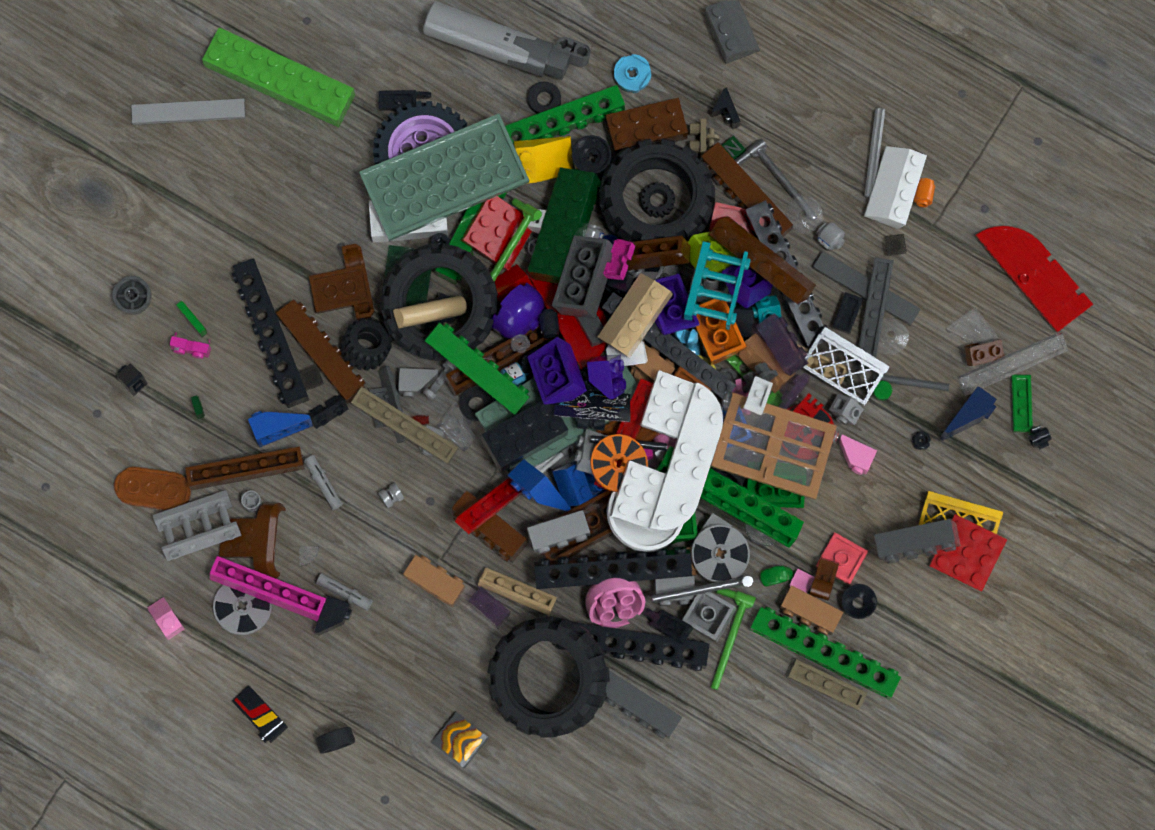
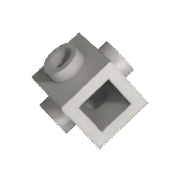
[829,394,864,425]

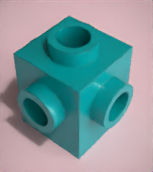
[752,295,782,325]

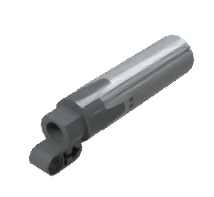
[423,1,591,80]

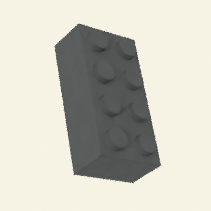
[552,235,613,319]
[874,519,961,564]

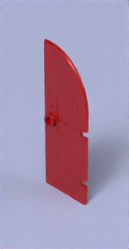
[975,226,1094,333]
[525,268,608,370]

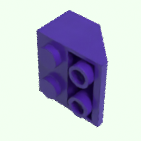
[587,354,626,399]

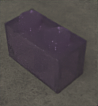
[468,586,511,629]

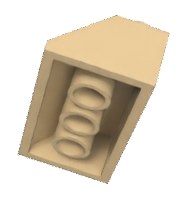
[598,273,673,358]

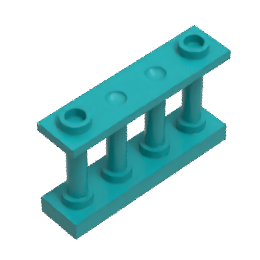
[684,241,751,330]

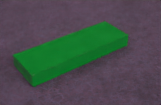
[1011,375,1033,432]

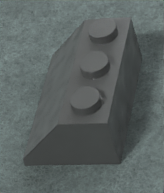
[704,1,760,64]

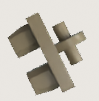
[690,119,720,157]

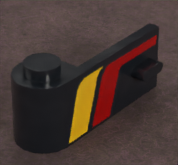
[232,685,288,743]

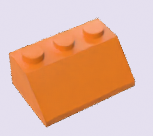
[694,299,747,366]

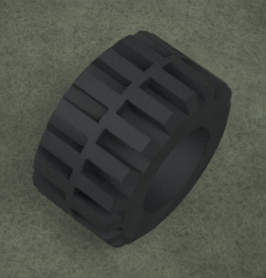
[340,318,392,371]

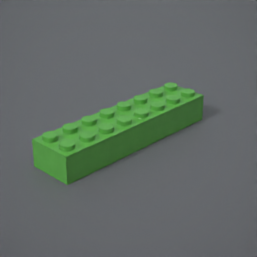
[202,27,355,127]

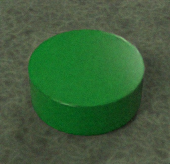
[873,381,893,401]

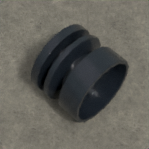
[572,135,612,179]

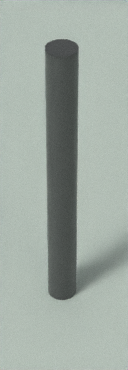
[872,373,949,391]

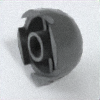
[112,276,152,315]

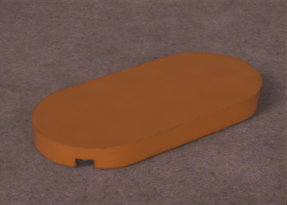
[114,467,191,511]

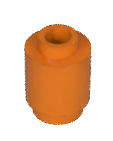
[914,178,935,208]

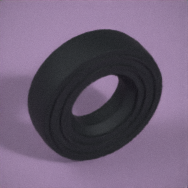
[528,81,561,114]
[459,387,493,421]

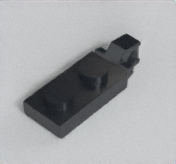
[643,608,694,644]

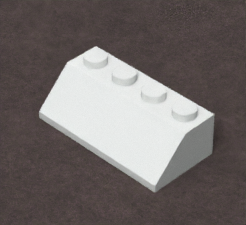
[864,146,927,229]

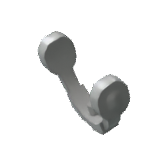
[423,360,457,400]

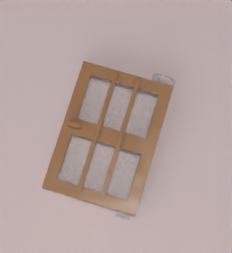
[710,391,839,500]

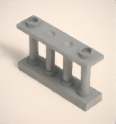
[153,490,241,561]

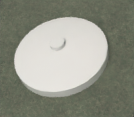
[607,492,683,552]

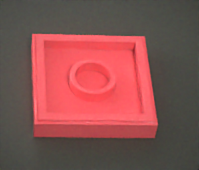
[816,532,868,585]

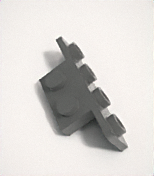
[368,366,406,443]

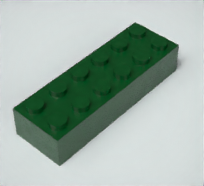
[528,167,601,284]

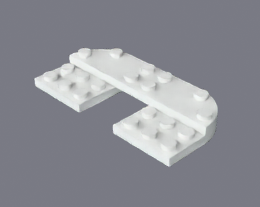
[610,370,723,532]

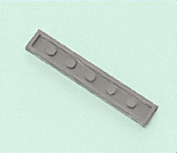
[131,99,245,125]

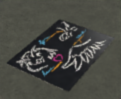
[554,390,630,422]

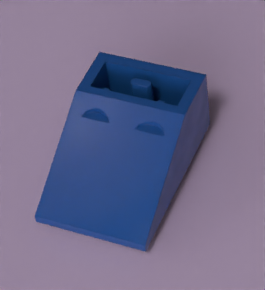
[552,461,607,507]

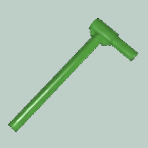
[490,198,542,282]
[710,589,756,690]

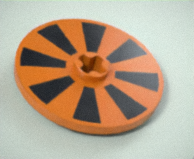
[590,434,648,492]

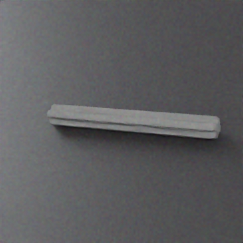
[864,108,885,198]

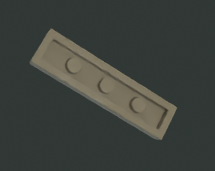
[788,659,867,711]

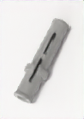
[304,455,343,511]
[316,573,373,611]

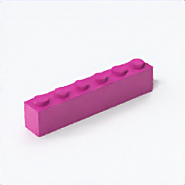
[210,556,326,622]

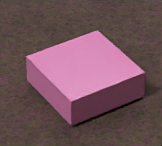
[789,569,815,593]

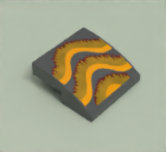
[432,712,489,769]

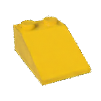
[514,136,573,183]

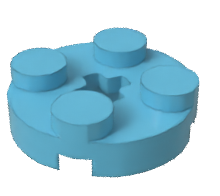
[614,54,651,93]

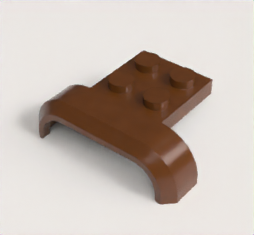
[309,244,374,320]
[219,503,286,579]

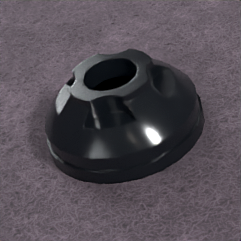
[842,584,877,619]

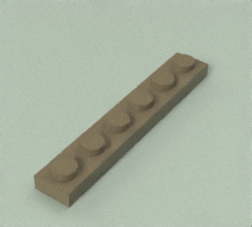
[351,387,459,464]

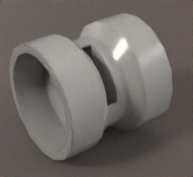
[378,482,404,508]
[241,490,262,513]

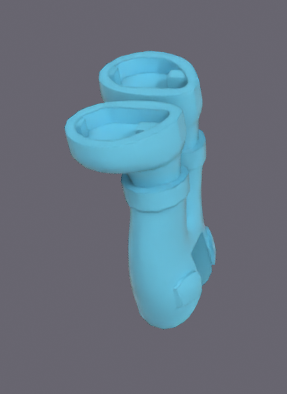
[671,329,701,355]

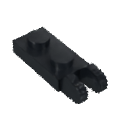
[379,90,431,111]

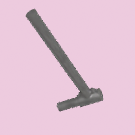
[735,138,818,221]
[651,575,753,603]

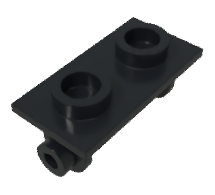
[307,395,349,429]

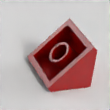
[495,264,533,308]

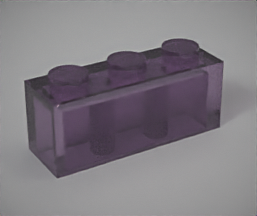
[756,313,809,376]

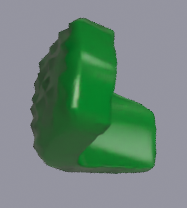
[760,566,793,587]

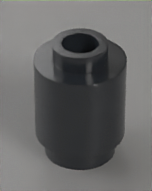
[539,309,560,339]

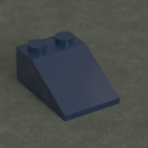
[940,386,997,441]

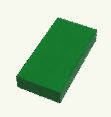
[176,301,207,337]

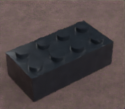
[481,401,569,473]

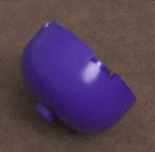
[492,283,544,339]

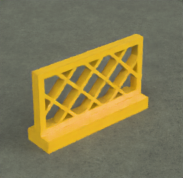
[918,491,1003,534]

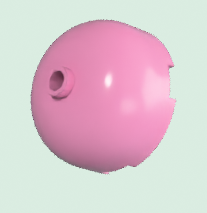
[585,578,646,628]

